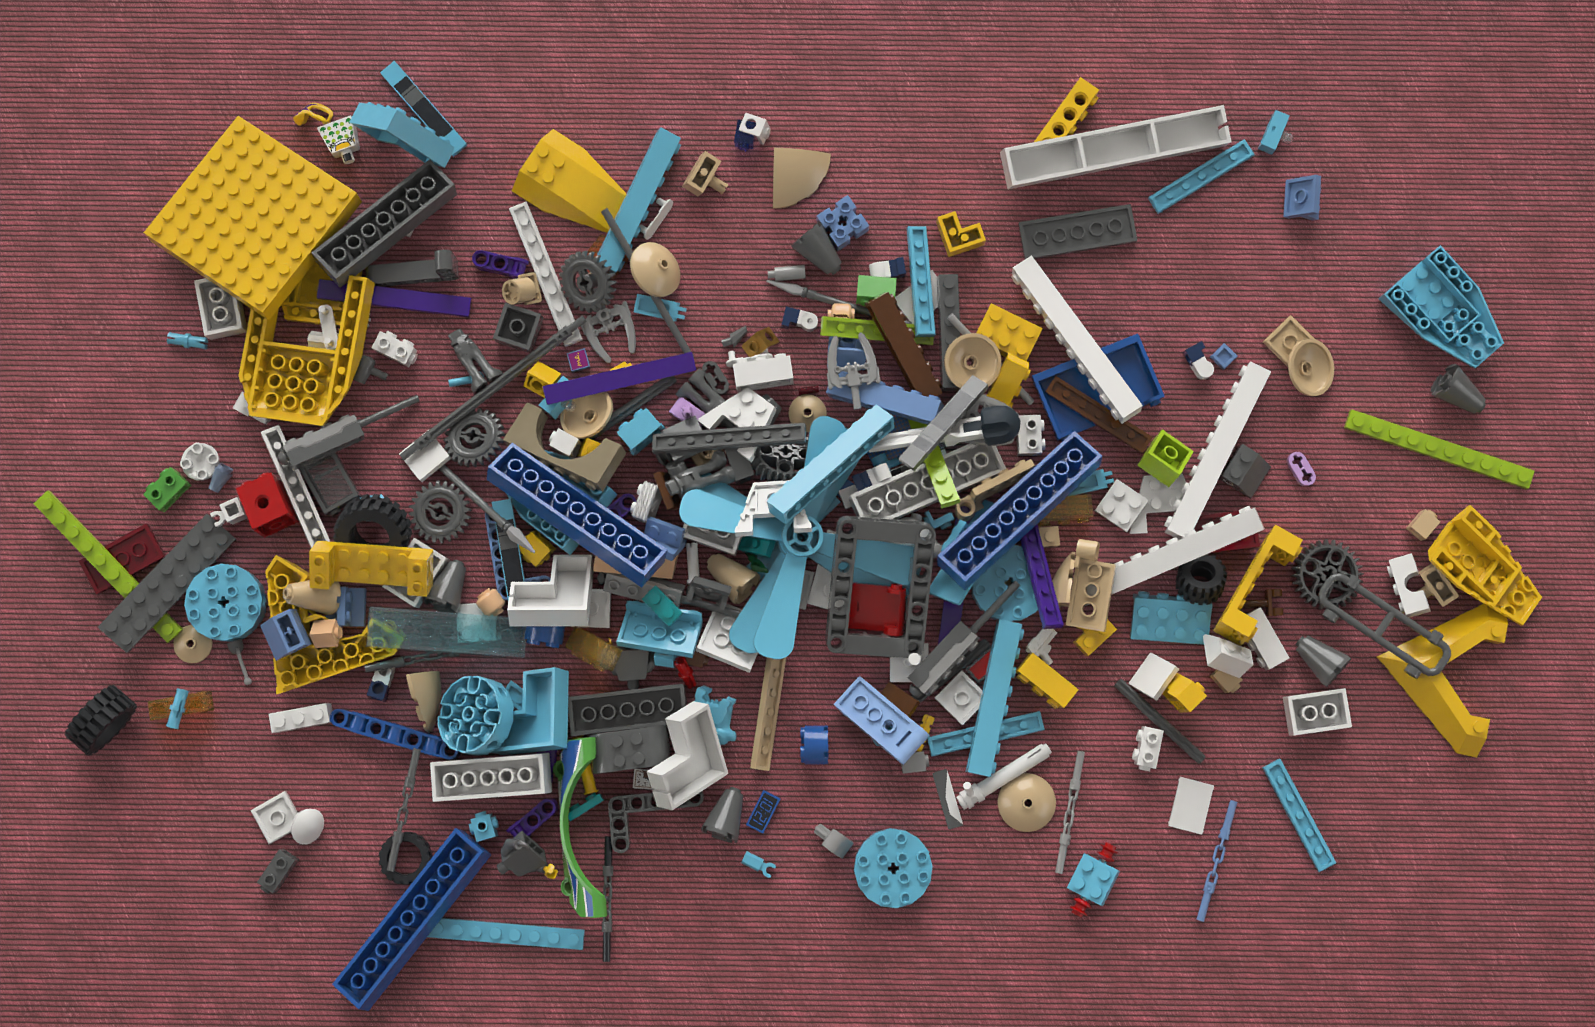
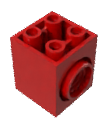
[236,472,299,538]

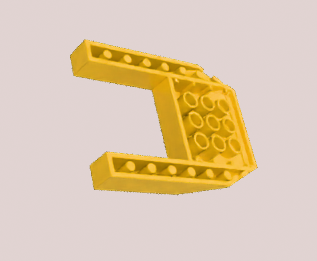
[239,275,375,426]

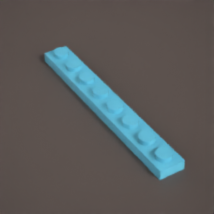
[427,918,585,950]

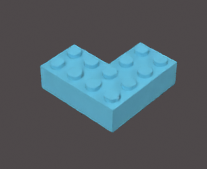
[349,102,455,168]
[491,667,569,755]

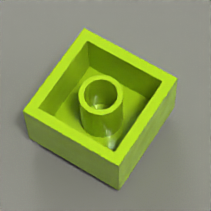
[1137,430,1194,487]

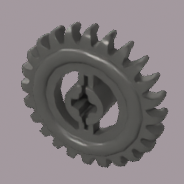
[559,250,617,313]
[443,408,505,468]
[408,481,472,544]

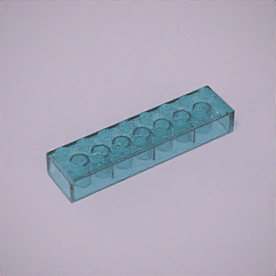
[366,607,526,658]

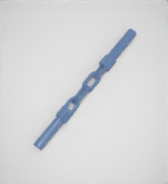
[1196,800,1238,922]

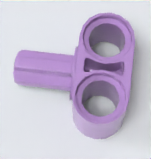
[669,397,705,428]

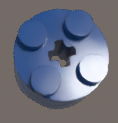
[524,626,565,648]
[800,725,828,765]

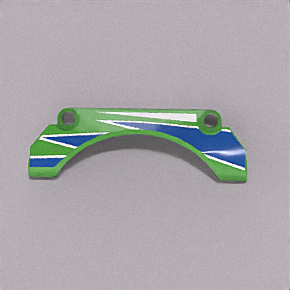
[553,737,607,918]

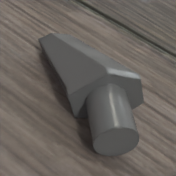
[721,326,747,347]

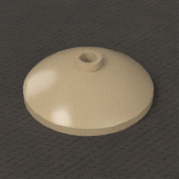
[630,242,680,297]
[944,333,1001,389]
[1288,339,1334,396]
[560,392,613,439]
[997,773,1056,832]

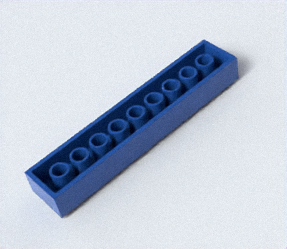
[937,431,1102,590]
[486,443,668,588]
[332,828,492,1011]

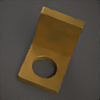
[741,327,780,357]

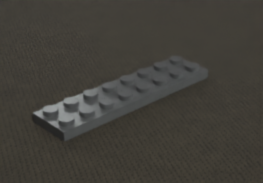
[97,514,236,654]

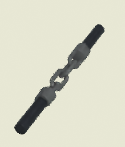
[602,836,613,962]

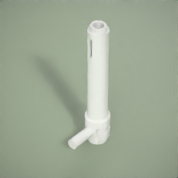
[956,743,1052,810]

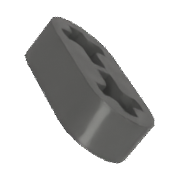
[702,361,729,395]

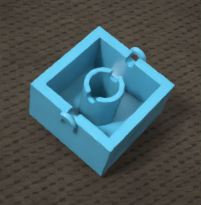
[617,408,665,455]

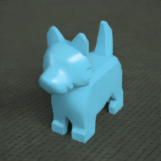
[694,685,737,746]

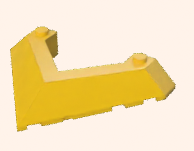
[265,555,405,695]
[1377,603,1508,758]

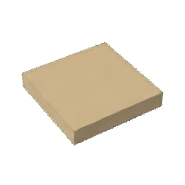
[1263,315,1315,367]

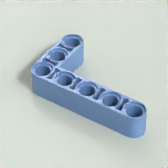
[485,507,551,601]

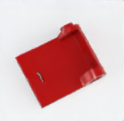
[848,582,906,636]

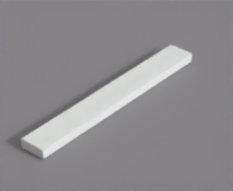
[509,202,583,347]

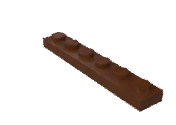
[1045,376,1153,454]

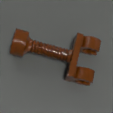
[1231,589,1283,616]

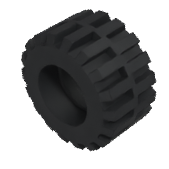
[1175,554,1227,606]

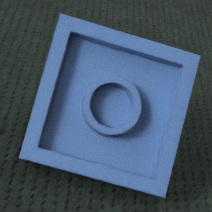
[1283,175,1321,221]
[644,516,687,561]
[326,587,366,627]

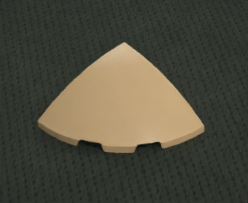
[773,148,831,209]
[1052,552,1076,608]
[406,671,441,733]

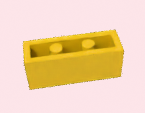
[986,353,1031,408]

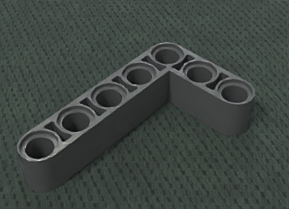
[365,250,459,287]
[608,791,704,853]

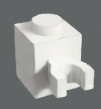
[210,497,247,527]

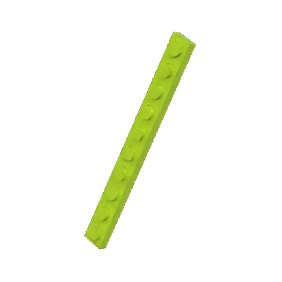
[1344,409,1534,489]
[33,490,183,643]

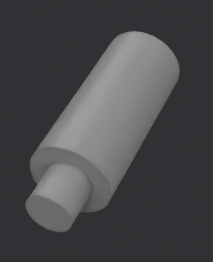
[768,265,806,281]

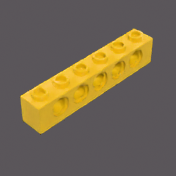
[1034,77,1099,142]

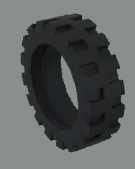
[378,832,433,885]

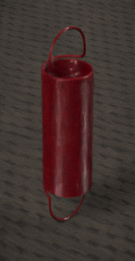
[793,385,825,396]

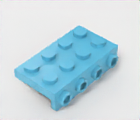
[1130,591,1212,645]
[616,601,703,658]

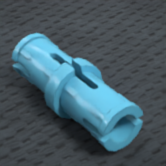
[167,332,208,349]
[166,688,189,729]

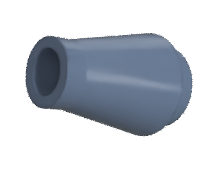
[208,463,233,493]

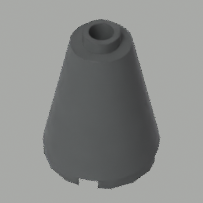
[791,221,842,275]
[1431,364,1486,414]
[421,559,466,615]
[1295,635,1351,687]
[701,787,744,843]

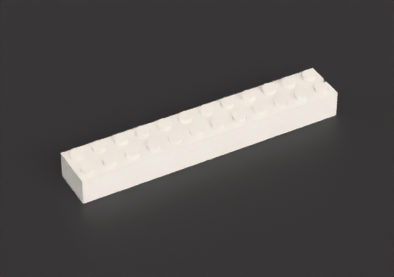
[1000,105,1231,189]

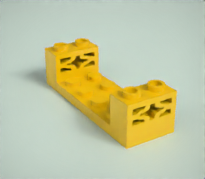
[1213,525,1303,646]
[309,541,433,597]

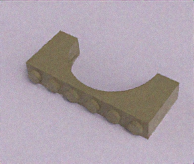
[503,402,626,492]

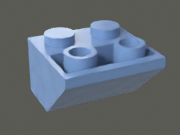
[260,609,312,661]

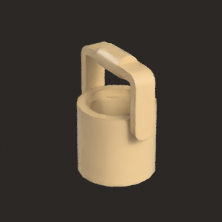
[502,272,542,305]

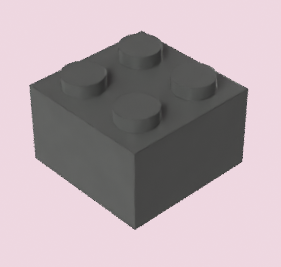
[493,303,544,353]

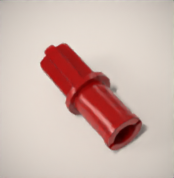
[674,656,697,689]

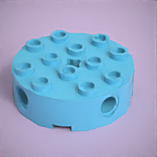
[971,545,1038,622]
[184,564,267,642]
[438,676,514,756]
[854,828,933,908]

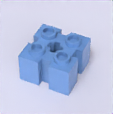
[816,195,869,252]

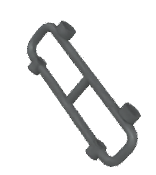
[1319,573,1451,679]

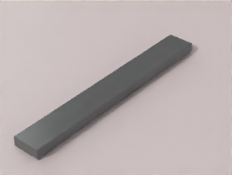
[652,423,806,454]

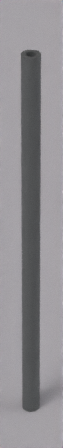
[601,208,694,358]

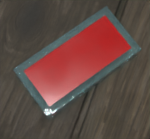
[965,647,991,684]

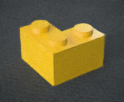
[936,211,986,257]

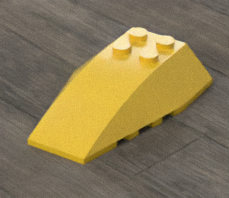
[512,129,626,233]
[1428,505,1542,626]

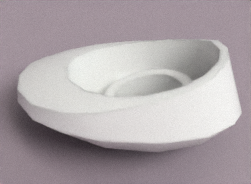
[291,809,324,844]

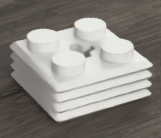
[630,481,662,523]

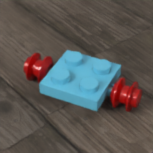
[1067,842,1120,918]

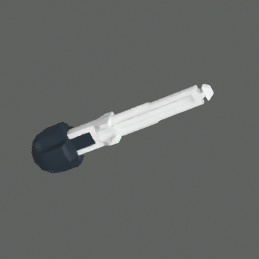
[869,405,1021,453]

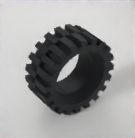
[65,685,137,756]

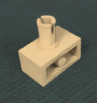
[682,151,728,197]
[1416,563,1459,607]

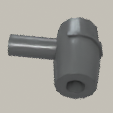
[353,355,388,384]

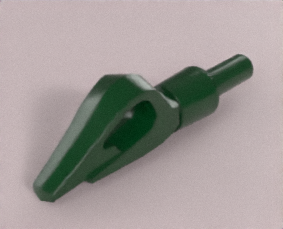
[745,553,769,573]

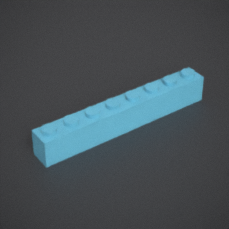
[597,127,681,273]
[767,404,894,525]
[965,619,1024,777]

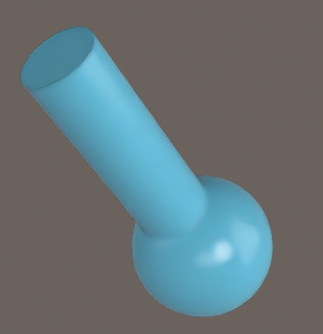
[448,371,485,387]

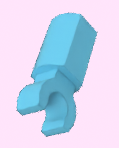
[741,851,776,878]

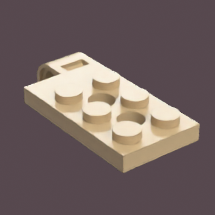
[955,459,1035,521]
[1066,539,1116,632]

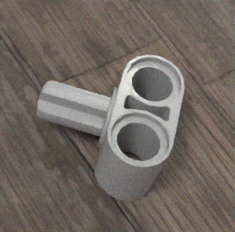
[814,824,854,859]

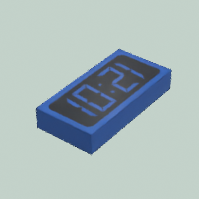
[746,790,781,833]

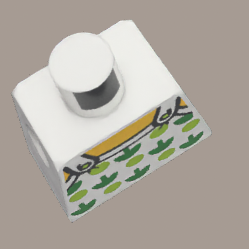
[317,115,360,164]

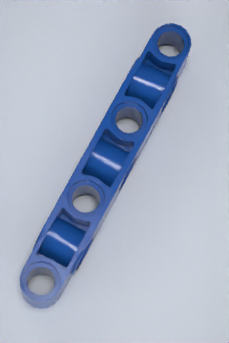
[330,709,461,759]

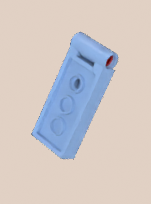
[834,676,930,765]

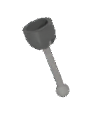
[227,639,252,685]

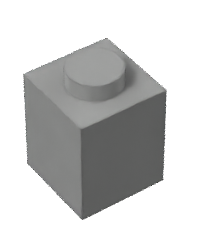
[901,751,929,774]

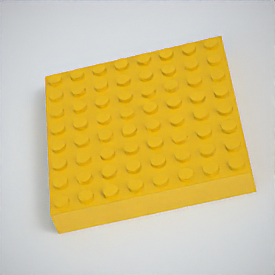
[144,116,362,320]

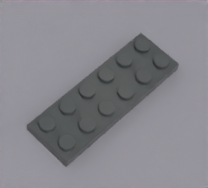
[1018,204,1138,260]

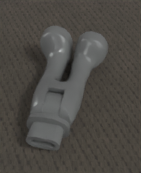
[448,328,503,395]
[675,368,735,428]
[665,449,735,496]

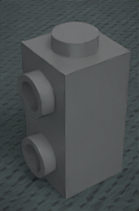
[257,849,299,894]

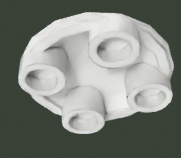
[180,443,220,481]

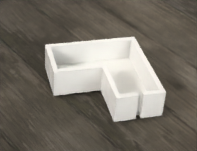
[507,555,594,626]
[647,701,728,810]

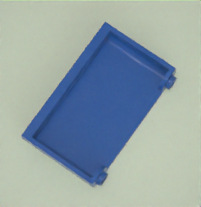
[1031,333,1165,442]

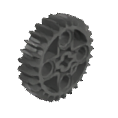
[750,424,808,482]
[1291,539,1364,610]

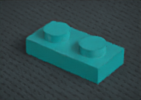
[738,536,776,558]
[642,585,683,627]
[568,793,605,821]

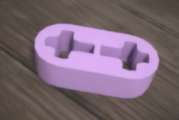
[1287,452,1316,486]

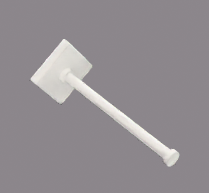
[890,643,929,682]

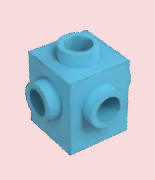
[469,811,499,842]

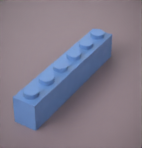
[826,371,944,425]

